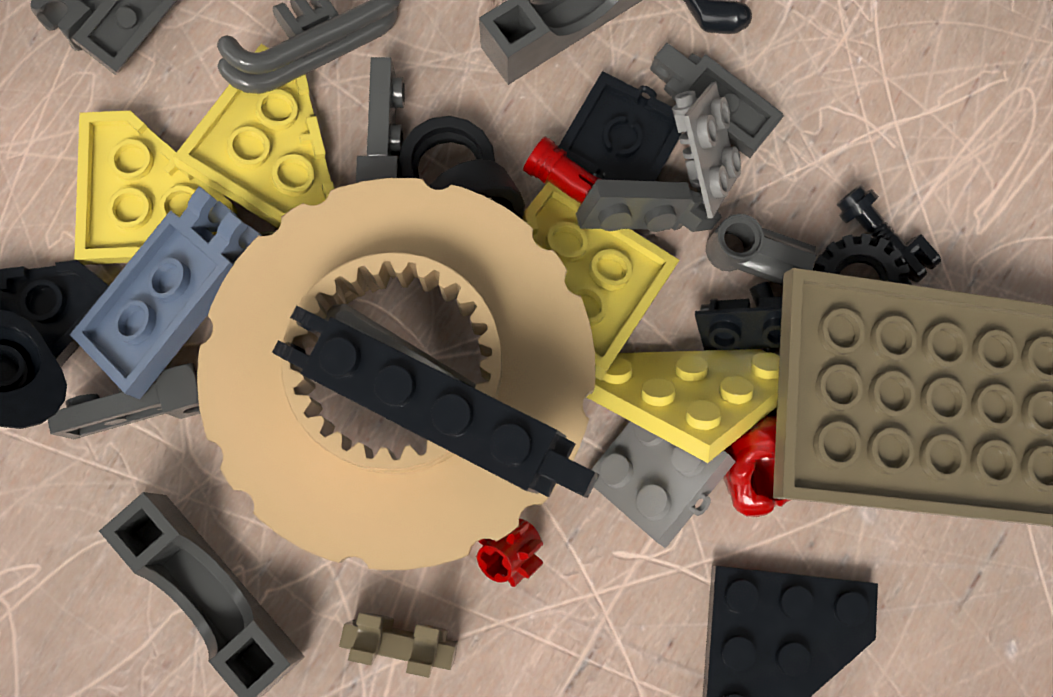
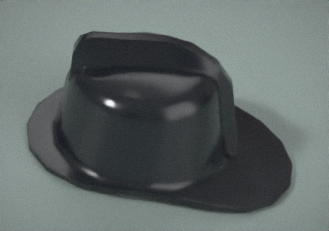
[0,310,67,429]

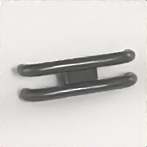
[217,0,401,94]

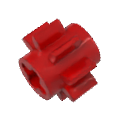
[476,519,543,587]

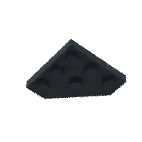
[0,260,110,367]
[702,565,878,697]

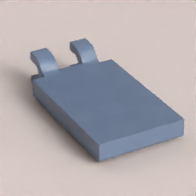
[70,186,262,399]

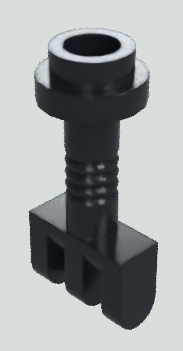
[837,185,941,285]

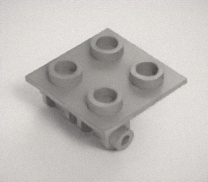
[672,82,741,218]

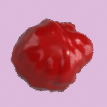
[723,414,791,517]

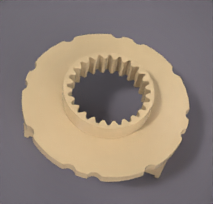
[197,178,596,570]

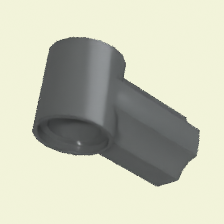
[706,214,817,285]

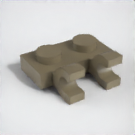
[339,612,458,678]

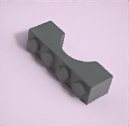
[479,0,642,85]
[99,492,305,697]

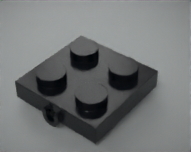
[558,71,684,181]

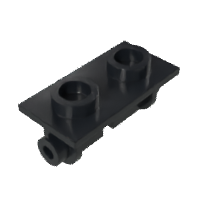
[695,296,783,351]

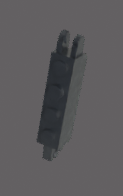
[272,305,600,498]

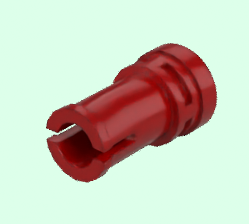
[523,136,600,206]

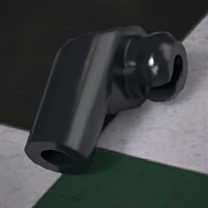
[683,0,752,34]

